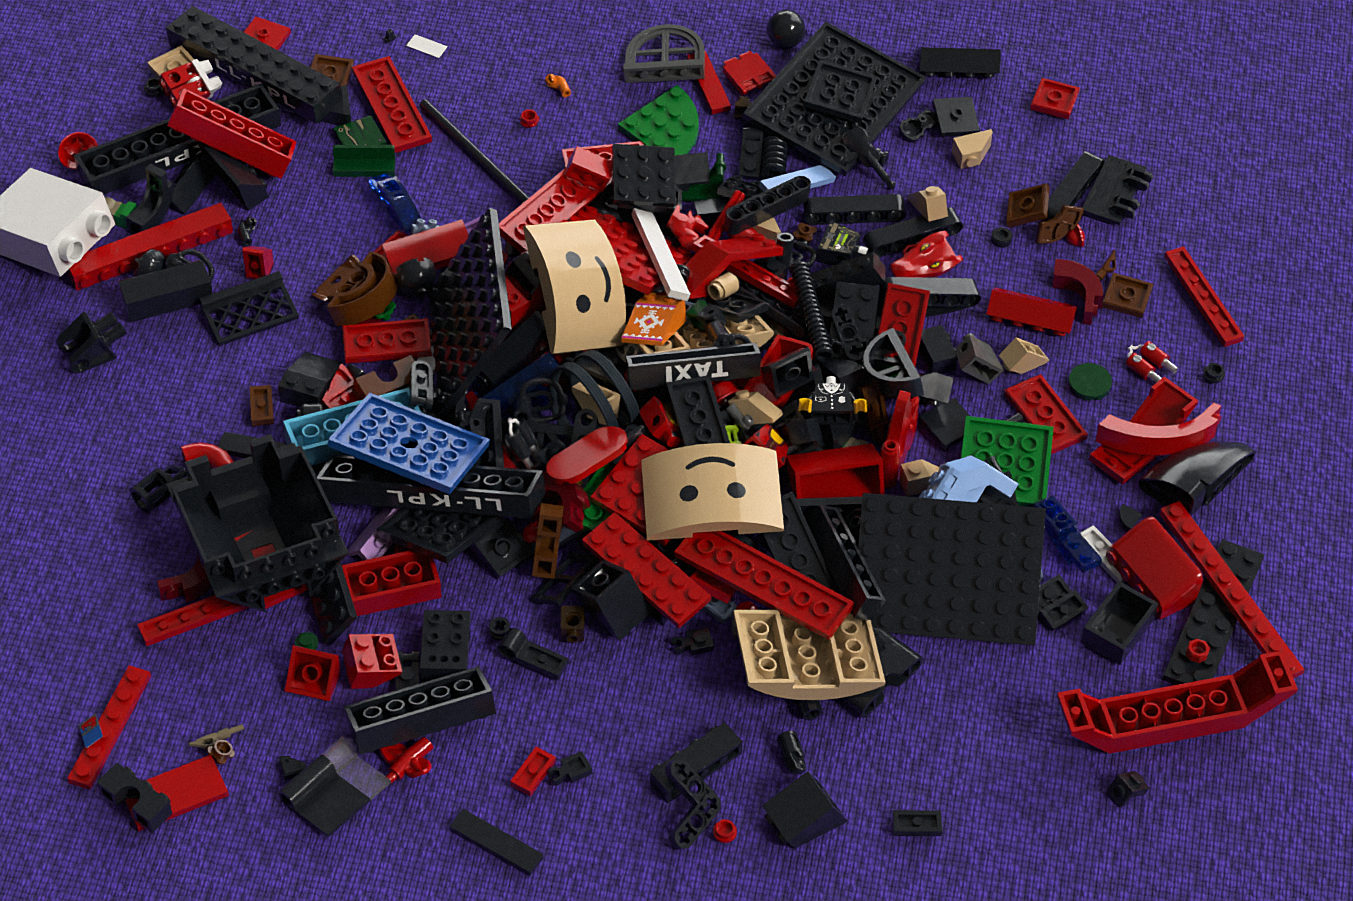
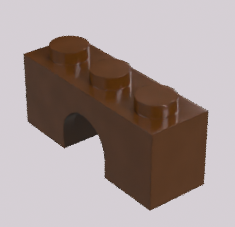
[351,355,415,401]
[532,503,564,579]

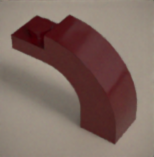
[1053,259,1103,325]
[541,471,590,532]
[157,550,212,602]

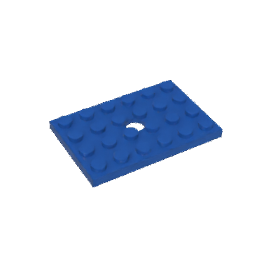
[328,393,490,494]

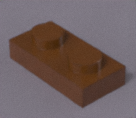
[249,385,274,426]

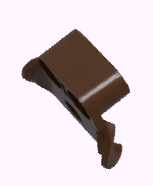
[310,254,367,302]

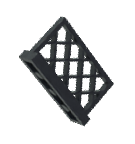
[200,271,299,346]

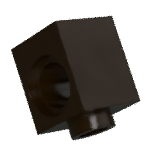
[561,606,584,643]

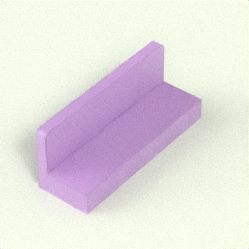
[348,506,402,560]

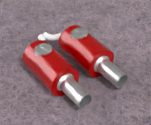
[1125,341,1178,383]

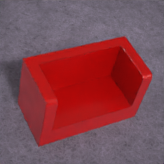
[564,146,612,192]

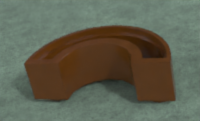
[327,252,397,326]

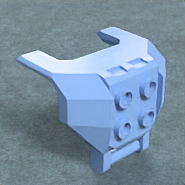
[919,456,1018,502]

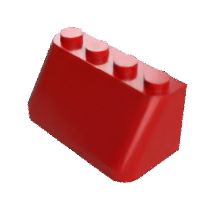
[743,334,814,409]
[786,443,885,499]
[1105,516,1203,620]

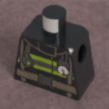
[816,221,869,265]

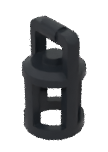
[129,465,187,513]

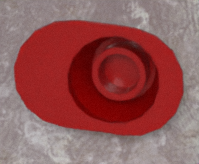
[712,380,741,407]

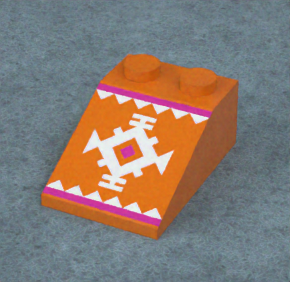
[621,292,686,346]

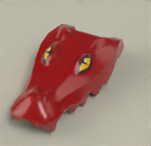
[889,231,964,278]

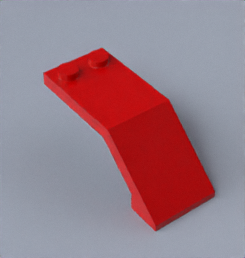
[685,234,783,299]
[1089,377,1199,485]

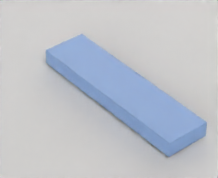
[759,164,836,192]

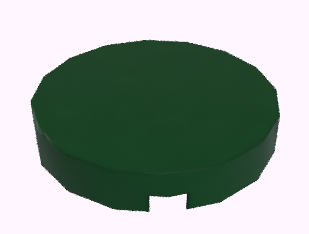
[1068,363,1112,401]

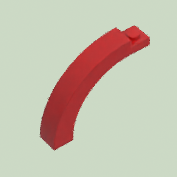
[1095,403,1221,455]

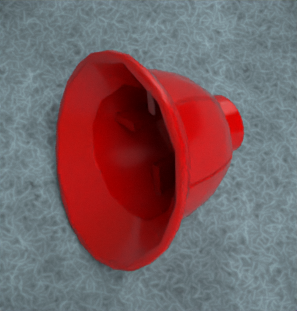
[58,132,98,170]

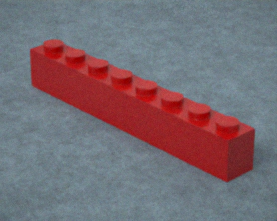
[67,203,233,291]

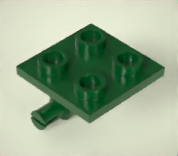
[682,153,726,201]

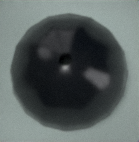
[767,9,805,48]

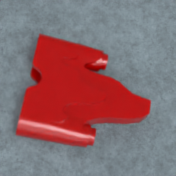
[880,390,919,489]

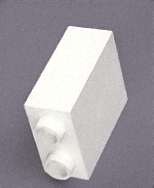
[0,168,115,277]

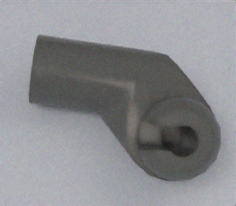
[725,403,754,430]

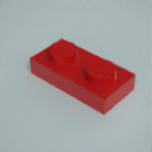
[510,746,556,797]

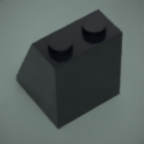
[571,559,652,641]
[762,771,848,849]

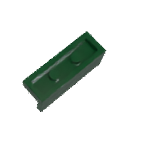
[333,145,396,177]

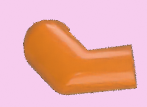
[545,74,571,97]

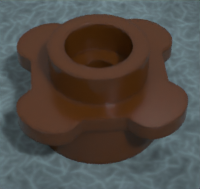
[793,223,817,243]
[207,740,235,765]

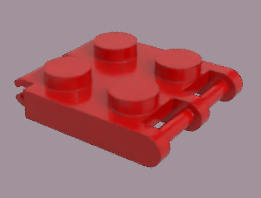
[723,51,776,96]

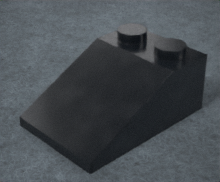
[278,352,346,407]

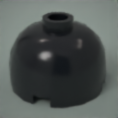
[393,258,437,297]

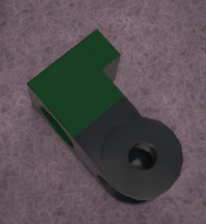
[686,300,727,330]

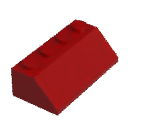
[986,287,1078,336]

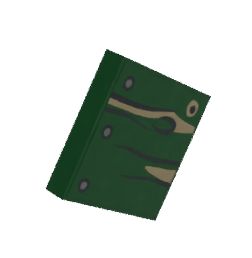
[333,115,387,145]

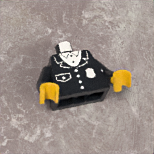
[798,376,867,425]

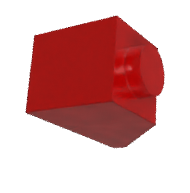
[242,246,274,279]

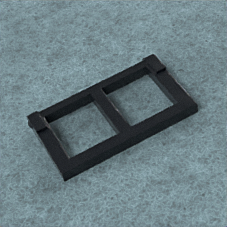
[530,552,599,606]

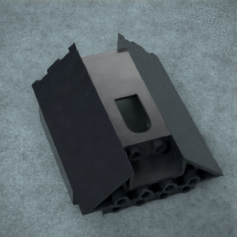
[166,434,349,612]

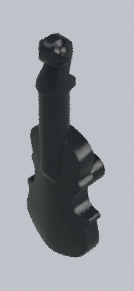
[899,109,937,142]
[843,127,896,190]

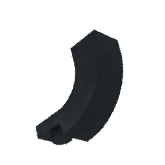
[126,164,174,235]

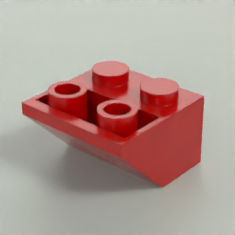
[342,634,402,689]

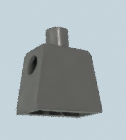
[956,333,1004,384]

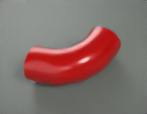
[180,442,234,469]

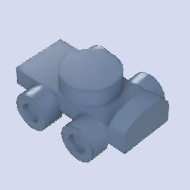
[410,219,440,235]

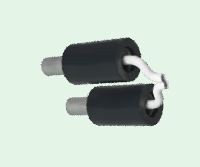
[504,418,539,470]

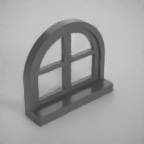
[623,24,705,83]

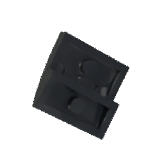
[1038,574,1089,631]

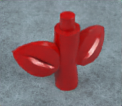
[379,736,434,784]

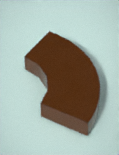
[1035,204,1084,243]

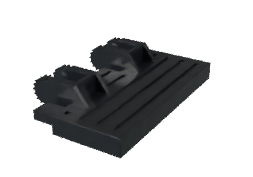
[1082,155,1153,225]

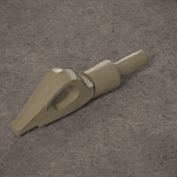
[189,724,244,750]

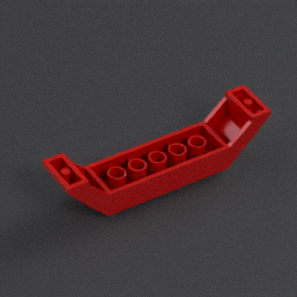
[1057,651,1298,754]

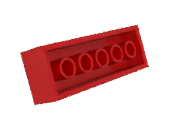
[167,88,297,179]

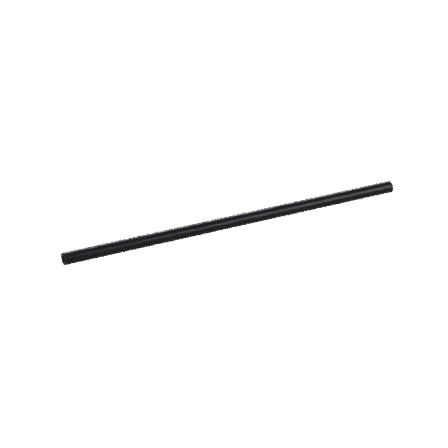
[420,99,627,298]

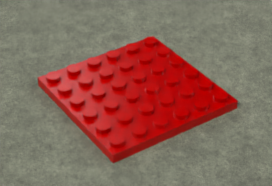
[559,206,695,295]

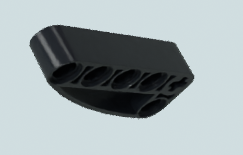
[878,277,981,317]

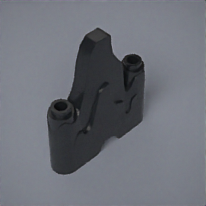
[839,626,924,718]

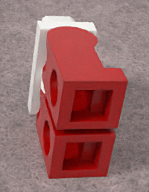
[158,59,222,107]

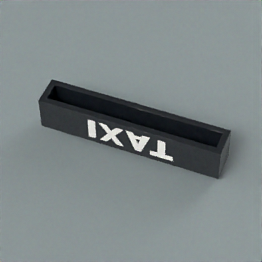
[626,343,761,390]

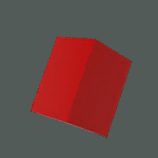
[285,645,341,701]

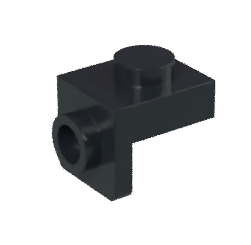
[1106,771,1150,807]

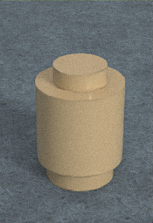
[707,272,739,300]

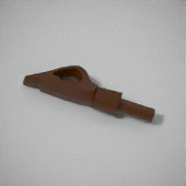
[1096,249,1116,282]

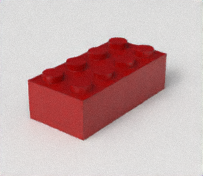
[342,550,442,616]

